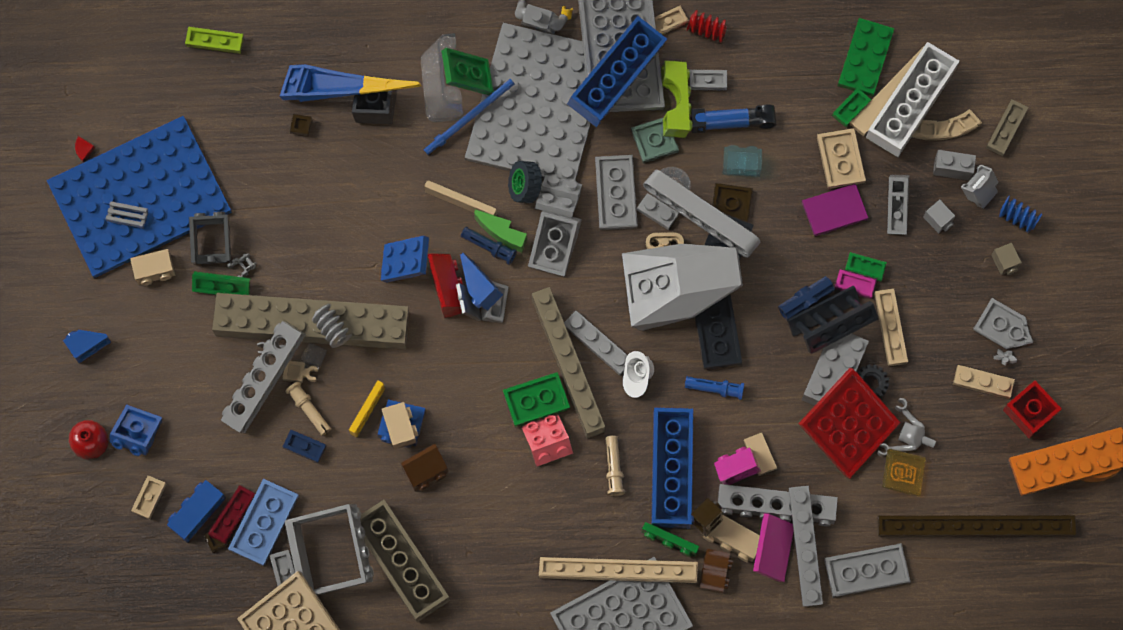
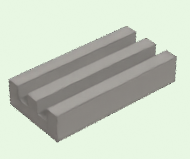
[106,201,148,228]

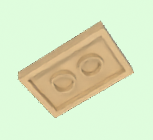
[817,128,866,189]

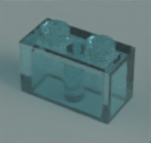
[722,145,762,177]

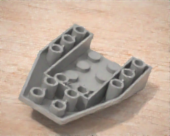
[622,244,743,331]

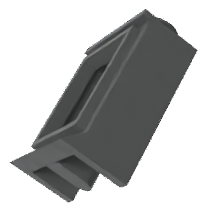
[189,212,232,265]

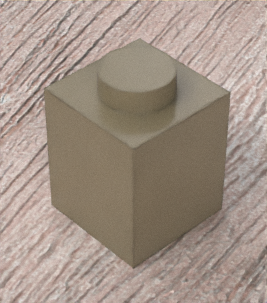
[991,243,1022,275]

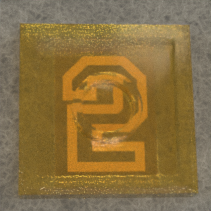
[882,449,926,496]

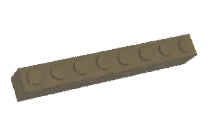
[532,287,605,439]

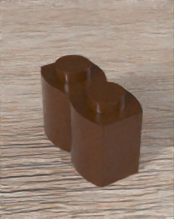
[699,549,733,593]

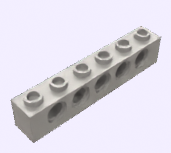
[221,321,306,433]
[717,484,838,526]

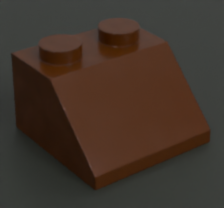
[401,444,448,491]

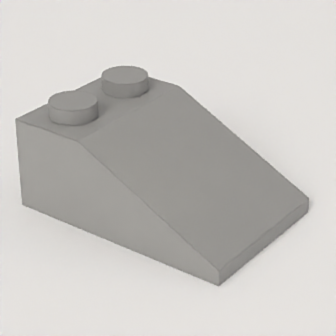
[528,211,582,276]

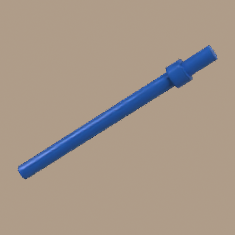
[423,79,515,155]

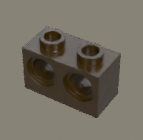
[691,498,723,537]

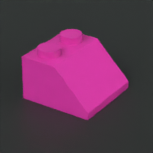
[714,447,761,485]

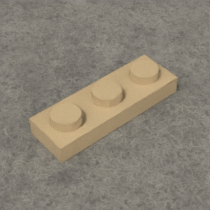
[953,365,1015,399]

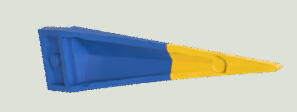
[280,64,422,102]

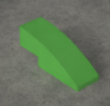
[474,209,527,253]

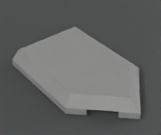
[973,298,1033,349]

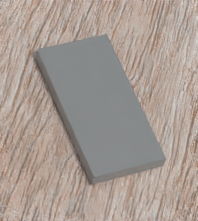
[595,155,637,230]
[824,543,911,597]

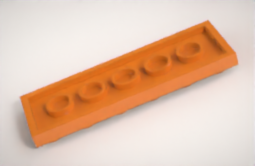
[1008,427,1123,496]

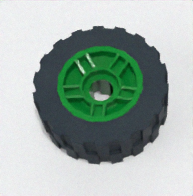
[508,161,542,203]

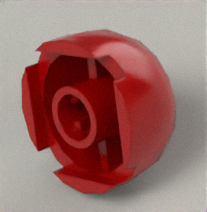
[69,420,109,460]

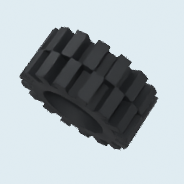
[857,364,889,398]

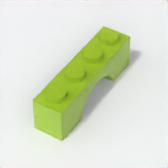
[660,60,692,138]

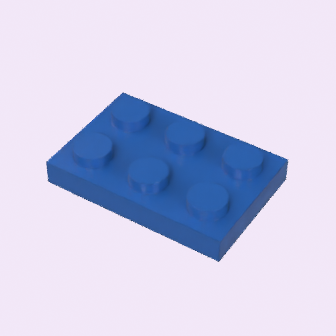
[381,236,429,283]

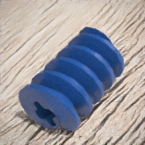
[999,195,1042,233]

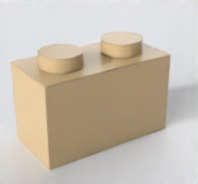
[130,249,175,286]
[382,402,418,450]

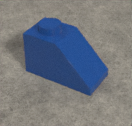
[63,330,111,363]

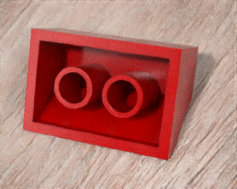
[428,253,463,318]

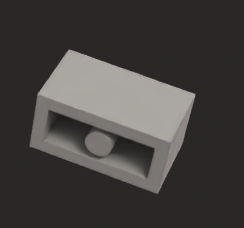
[933,150,976,181]

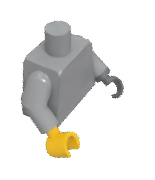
[515,0,573,35]

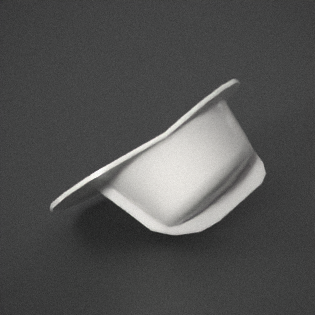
[623,351,654,398]

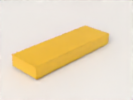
[349,380,385,437]

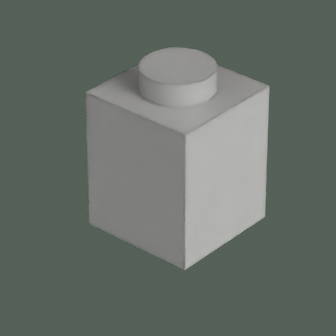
[923,200,955,234]

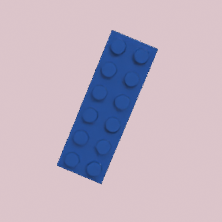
[567,16,667,127]
[651,408,693,529]

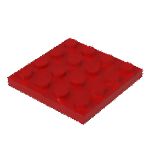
[798,368,901,479]

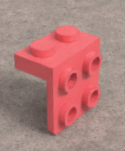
[522,414,573,467]

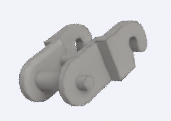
[227,253,257,277]

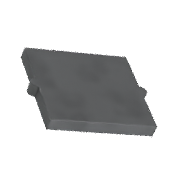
[456,283,482,321]

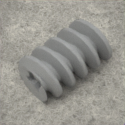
[312,304,352,348]

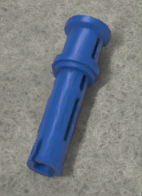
[685,376,744,400]

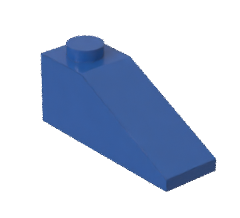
[460,253,503,311]

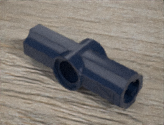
[778,276,835,320]

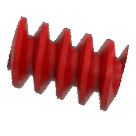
[686,10,728,43]

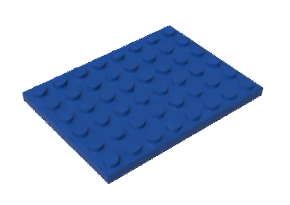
[46,116,232,278]

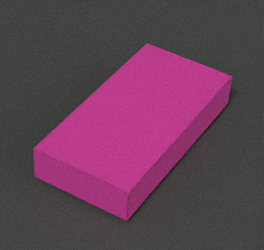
[835,269,876,299]

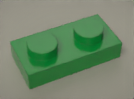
[832,88,871,127]

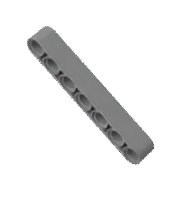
[643,169,761,258]

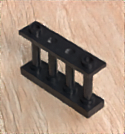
[787,286,879,354]

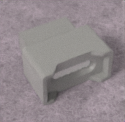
[961,165,998,209]

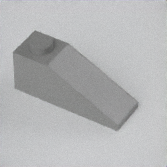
[887,175,909,234]

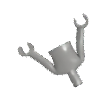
[877,398,936,457]

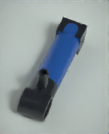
[691,104,777,133]

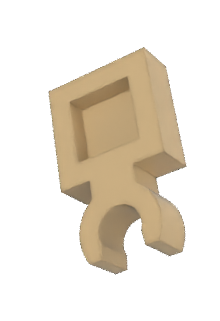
[283,361,318,383]

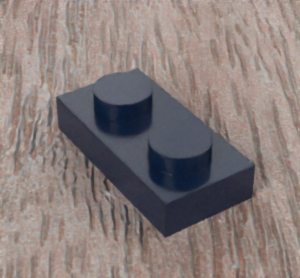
[282,430,327,463]

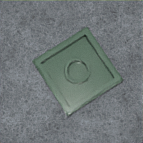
[631,118,679,163]

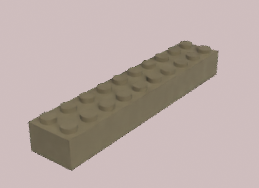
[212,293,410,349]

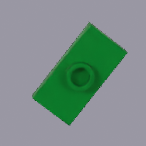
[845,252,887,282]

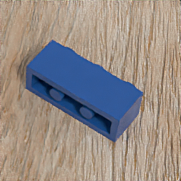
[167,480,226,543]

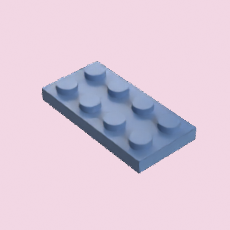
[228,479,299,566]

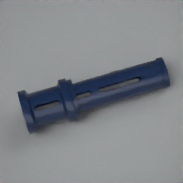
[460,226,517,265]

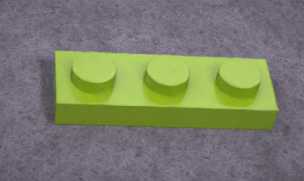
[185,27,244,54]

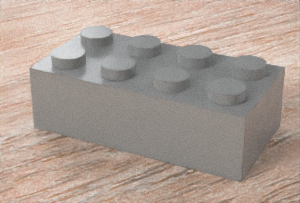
[802,334,869,406]

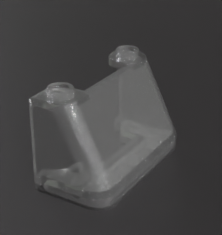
[421,33,464,122]

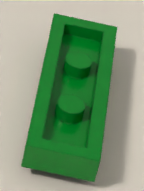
[192,271,251,295]
[641,522,699,557]

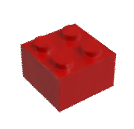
[1003,380,1062,439]

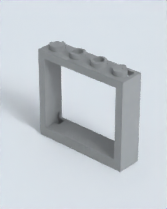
[284,504,374,595]

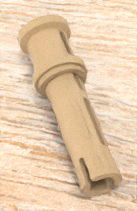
[285,381,332,436]
[606,436,625,496]

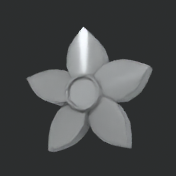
[993,349,1017,365]

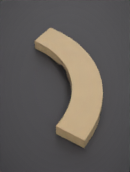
[912,109,982,141]

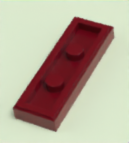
[208,485,255,545]

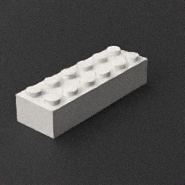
[866,42,959,157]

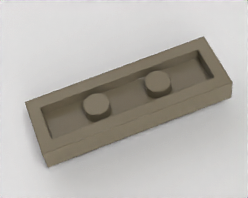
[986,99,1028,156]

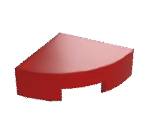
[75,136,95,162]

